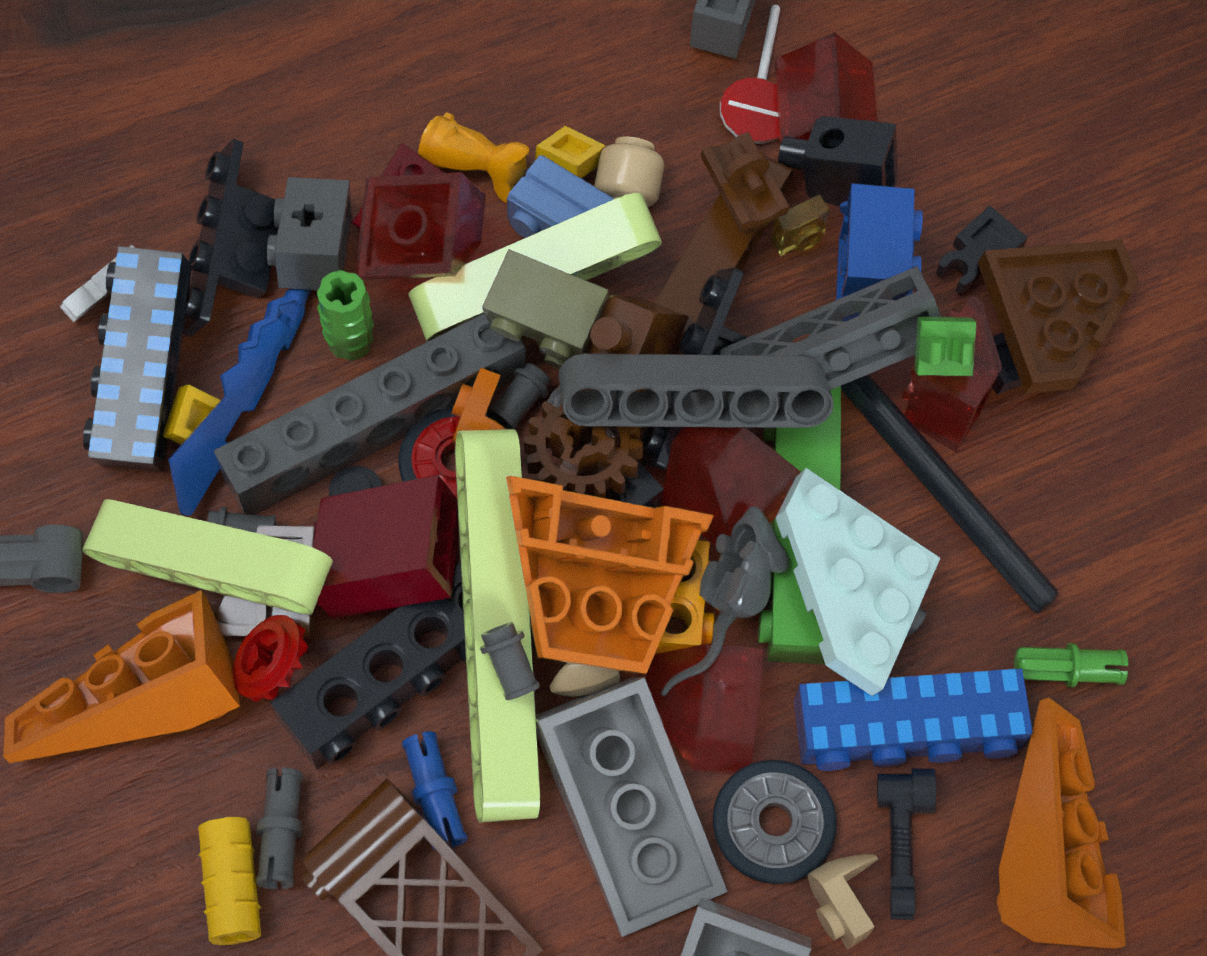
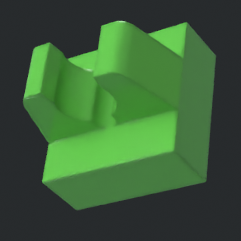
[915,317,976,376]

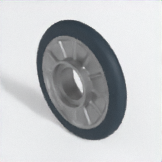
[712,760,837,884]

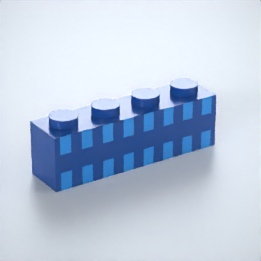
[794,668,1033,771]

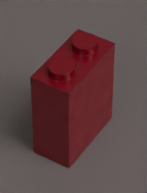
[312,475,459,619]

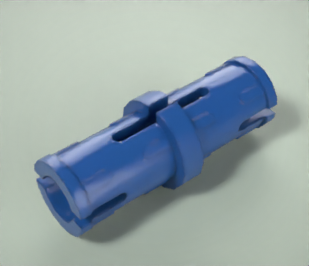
[401,731,468,851]

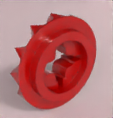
[232,615,308,702]

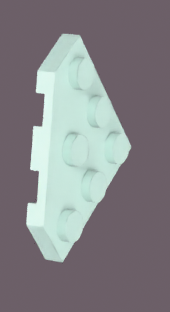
[776,468,940,696]

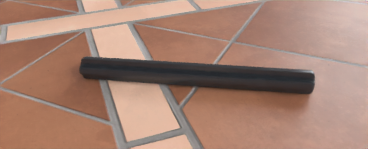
[841,374,1058,613]

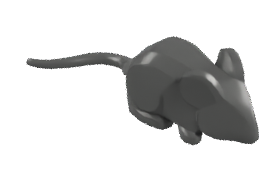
[661,506,789,696]

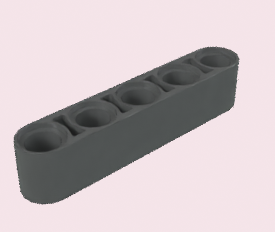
[559,354,834,428]

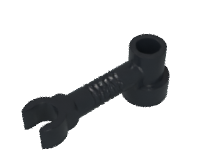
[877,768,936,920]

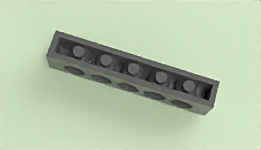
[213,313,526,515]

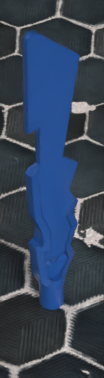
[168,288,312,516]

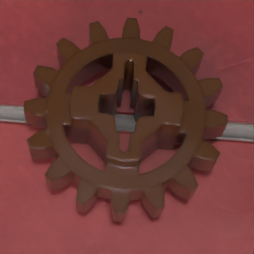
[523,389,643,499]

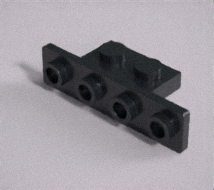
[183,138,278,337]
[640,267,748,470]

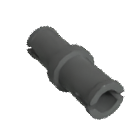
[256,767,303,889]

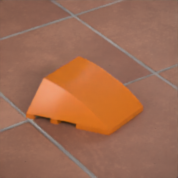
[506,476,714,674]

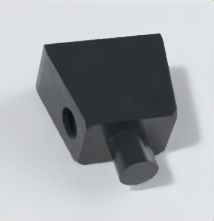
[778,116,898,207]

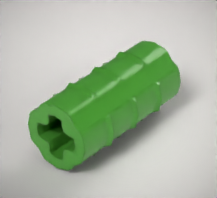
[317,270,374,361]

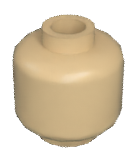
[594,137,665,207]

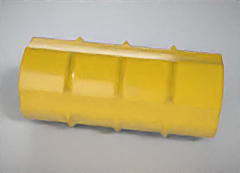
[198,817,261,945]

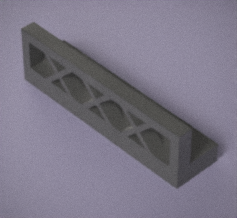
[719,266,941,393]

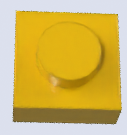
[534,126,606,178]
[163,384,221,445]

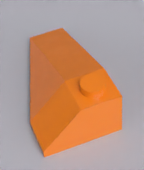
[3,590,240,764]
[997,698,1126,949]

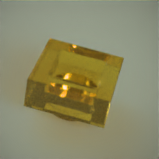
[771,194,830,256]

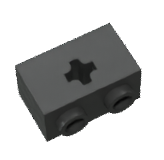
[267,177,352,290]

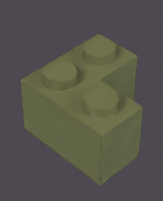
[482,249,610,370]

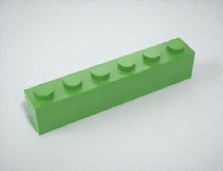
[758,386,841,664]

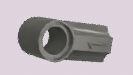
[0,525,84,593]

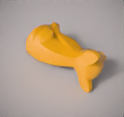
[418,112,529,203]

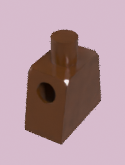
[584,295,689,392]

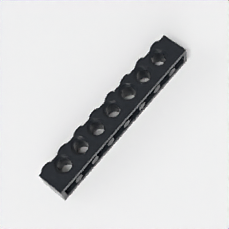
[270,445,664,769]

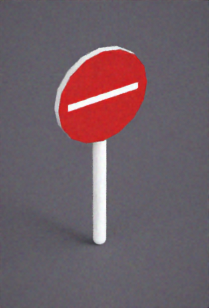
[720,5,792,144]

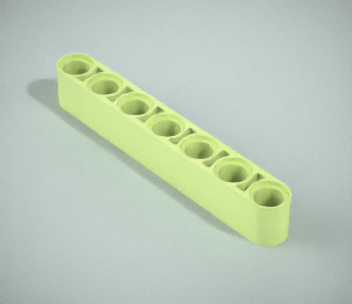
[455,429,540,823]

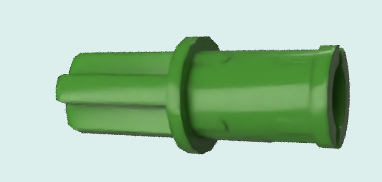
[1014,643,1128,687]

